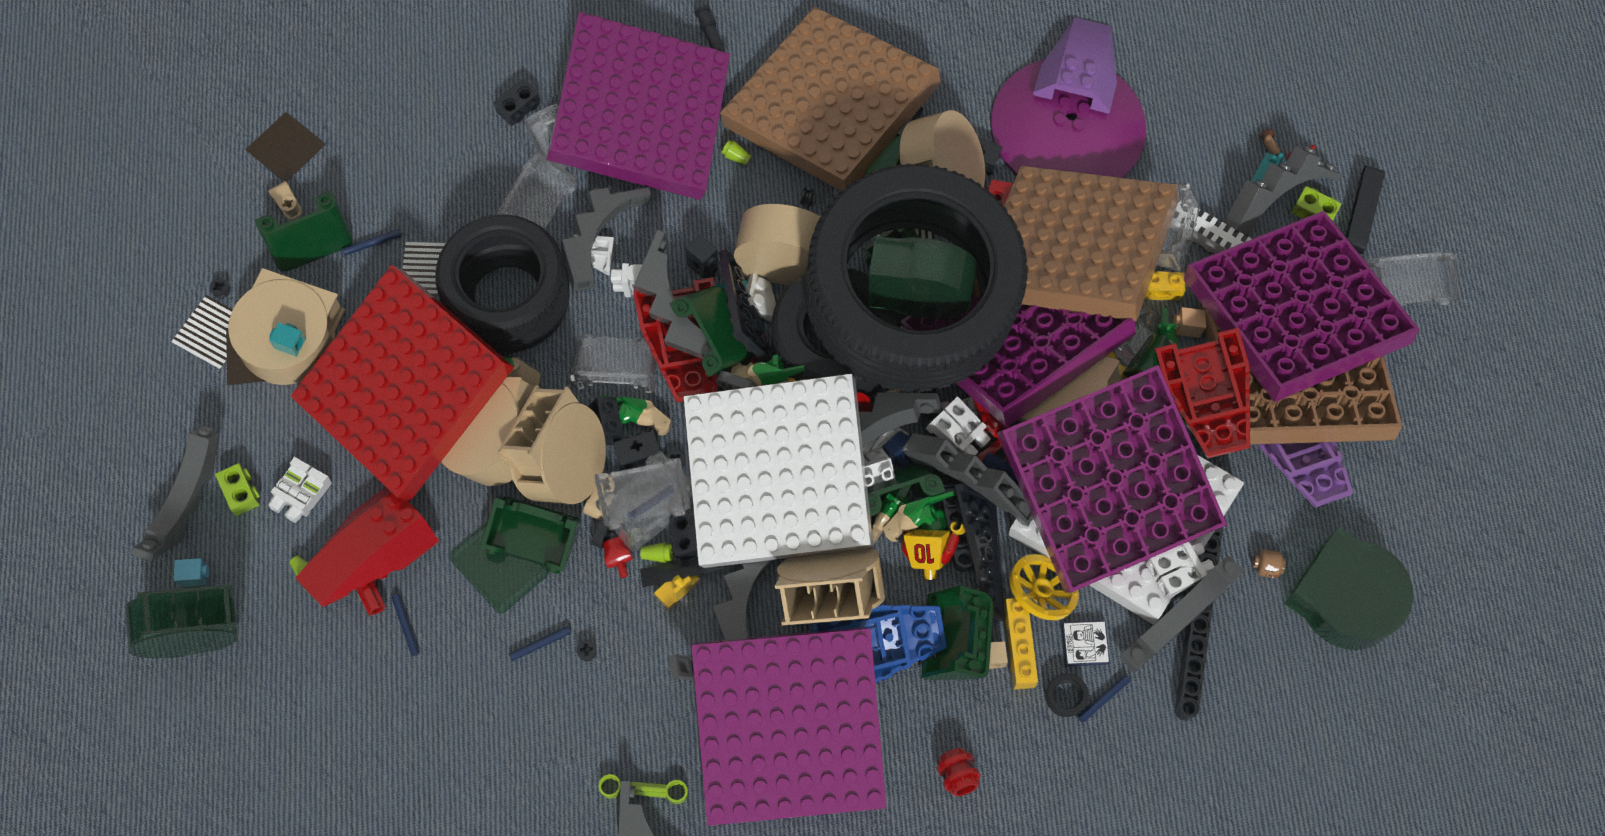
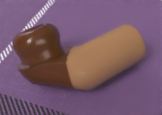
[1260,128,1281,155]

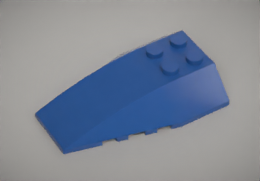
[809,605,947,683]

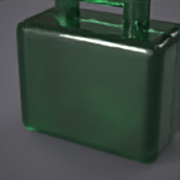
[449,521,549,614]

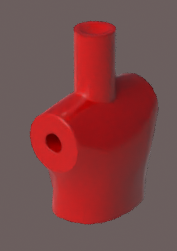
[603,537,633,578]

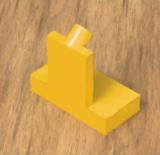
[654,575,700,610]

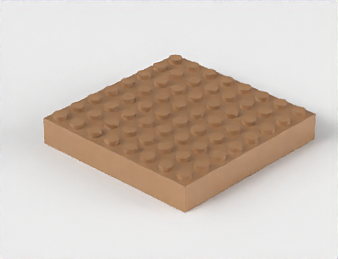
[720,6,941,190]
[973,166,1178,321]
[1201,305,1402,444]

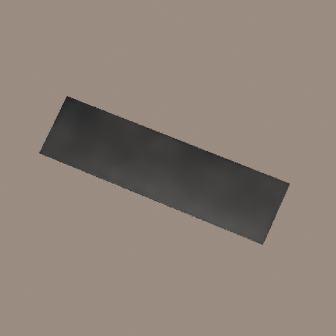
[640,556,721,588]

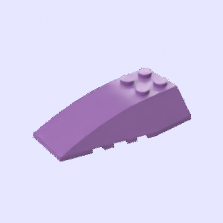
[1033,17,1117,114]
[1257,442,1353,508]

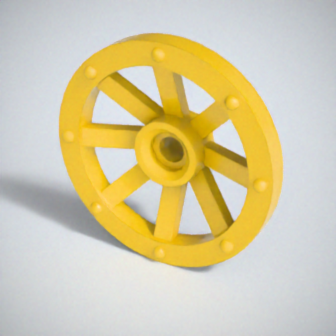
[1009,554,1079,620]

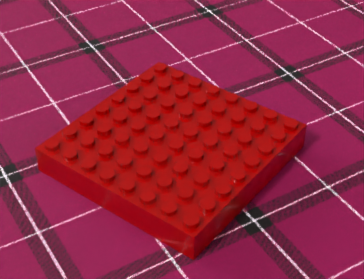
[290,265,514,501]

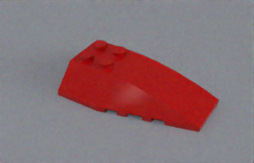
[633,277,718,403]
[1155,328,1250,458]
[295,487,439,608]

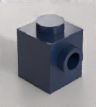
[882,431,911,468]

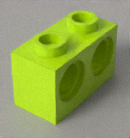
[1291,186,1342,221]
[215,463,260,516]

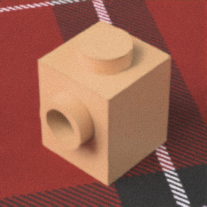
[1173,307,1206,338]

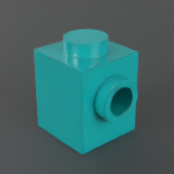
[269,322,306,357]

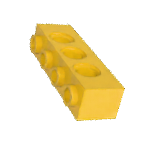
[1145,271,1185,301]
[1004,598,1038,690]

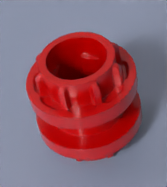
[937,748,981,796]

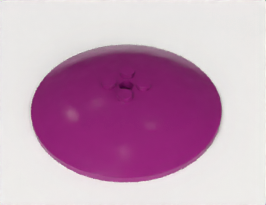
[991,59,1146,178]

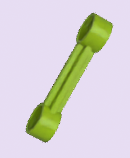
[599,774,688,804]

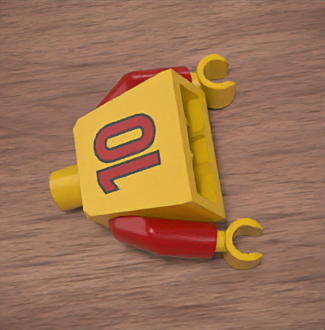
[901,522,966,580]

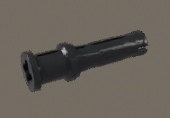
[694,5,725,52]

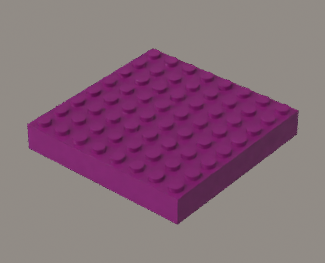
[546,11,730,200]
[1184,211,1420,402]
[901,270,1136,428]
[997,365,1227,593]
[692,627,887,826]

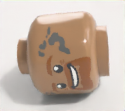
[1253,549,1286,579]

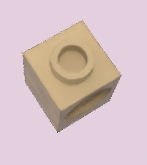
[989,641,1008,669]

